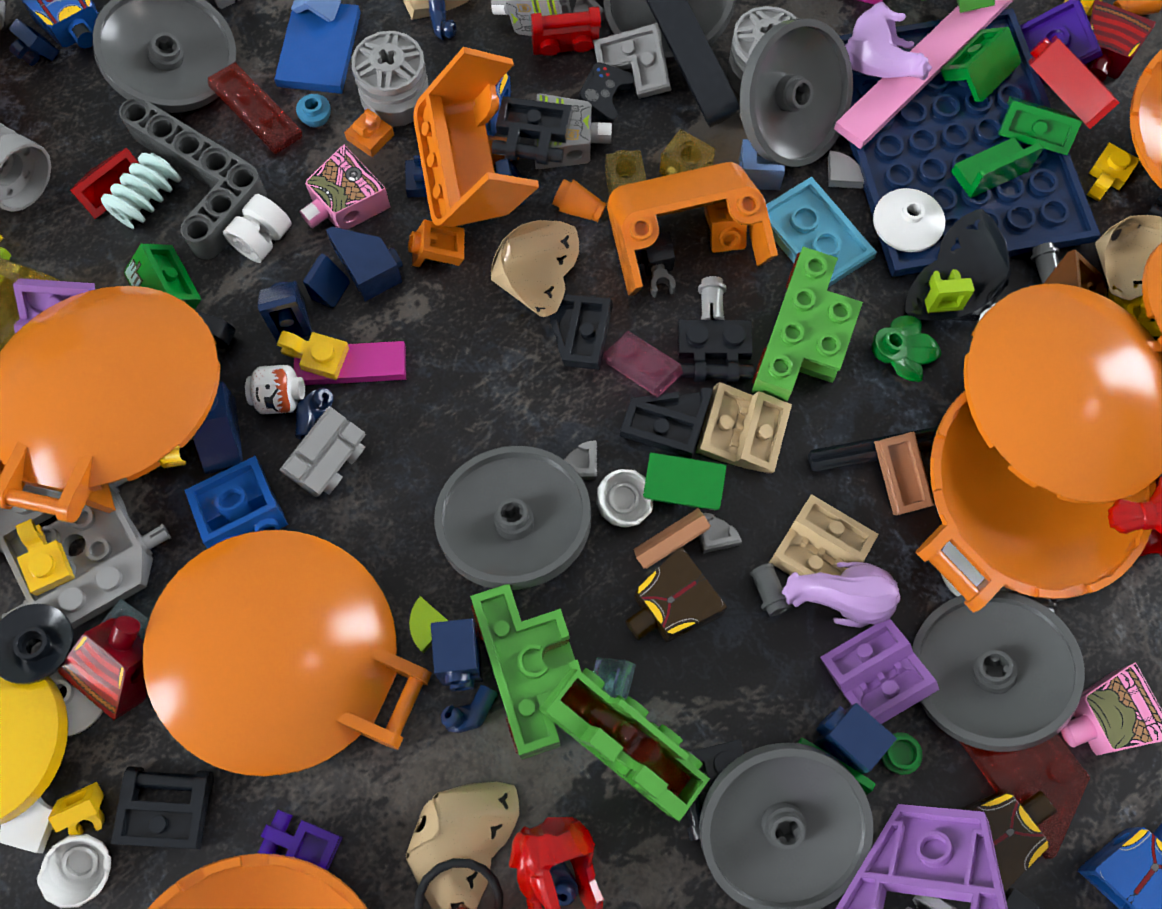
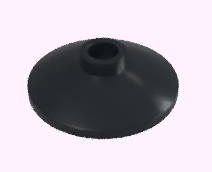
[0,604,74,684]

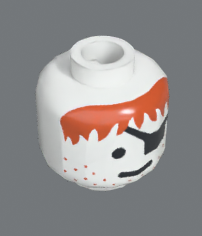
[245,365,305,414]

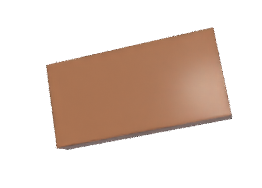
[874,432,934,515]
[633,508,711,569]

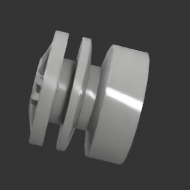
[727,6,797,95]
[351,31,429,127]
[0,123,51,212]

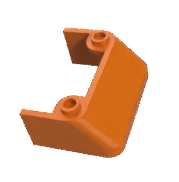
[413,47,539,227]
[607,162,778,296]

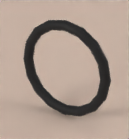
[414,858,504,909]

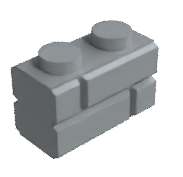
[279,407,366,497]

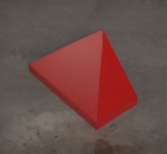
[70,148,139,219]

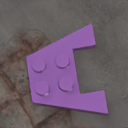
[836,804,1008,909]

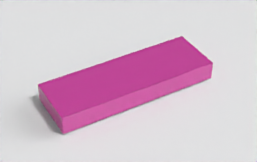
[294,341,406,385]

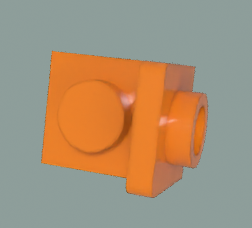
[704,201,747,253]
[408,219,465,267]

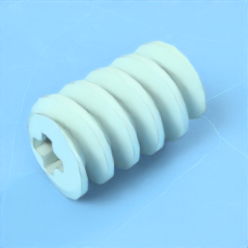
[101,153,182,229]

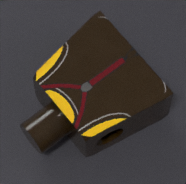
[625,547,727,642]
[959,788,1058,892]

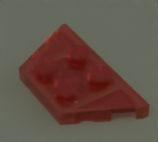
[959,734,1090,859]

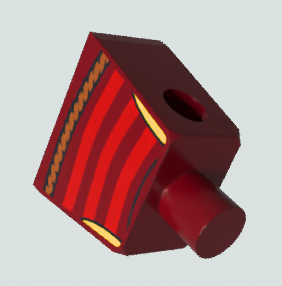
[1086,0,1156,82]
[58,616,147,720]

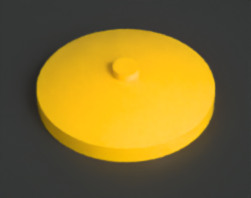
[0,677,68,825]

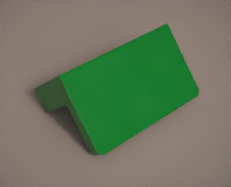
[941,27,1021,102]
[998,96,1082,155]
[951,137,1043,199]
[643,452,727,511]

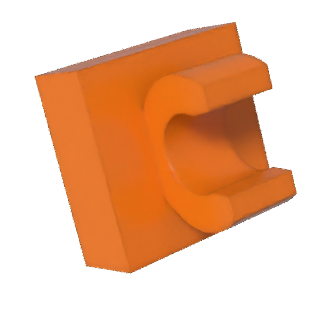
[344,108,394,158]

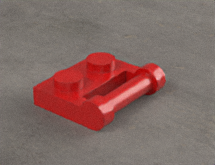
[531,6,601,56]

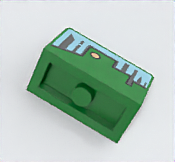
[124,244,202,309]

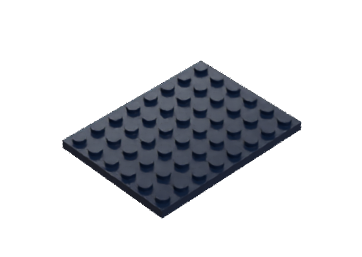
[839,8,1101,277]

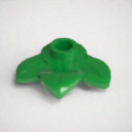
[872,315,942,382]

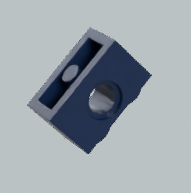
[431,618,483,691]
[813,703,897,774]

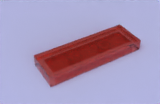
[208,62,302,154]

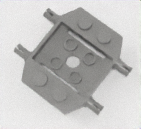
[0,478,171,629]

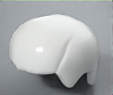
[596,469,653,527]
[37,834,111,908]

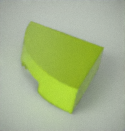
[409,596,448,654]

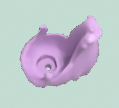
[845,1,932,80]
[782,562,900,628]

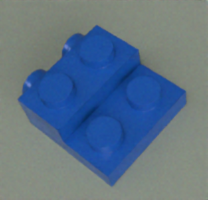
[184,456,288,549]

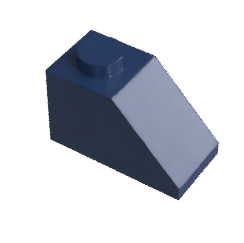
[326,227,403,301]
[258,281,312,342]
[193,382,243,474]

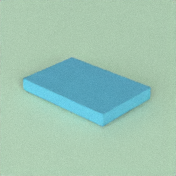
[766,177,877,287]

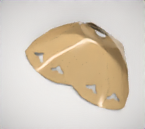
[1095,215,1162,301]
[491,220,579,317]
[406,782,519,909]

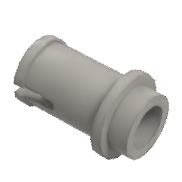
[698,276,727,320]

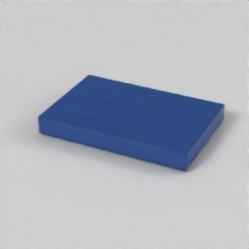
[274,3,361,94]

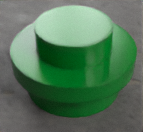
[881,732,923,775]

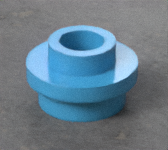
[296,94,331,127]

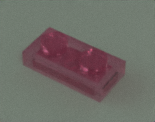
[603,331,683,398]

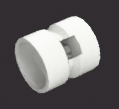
[223,194,292,263]

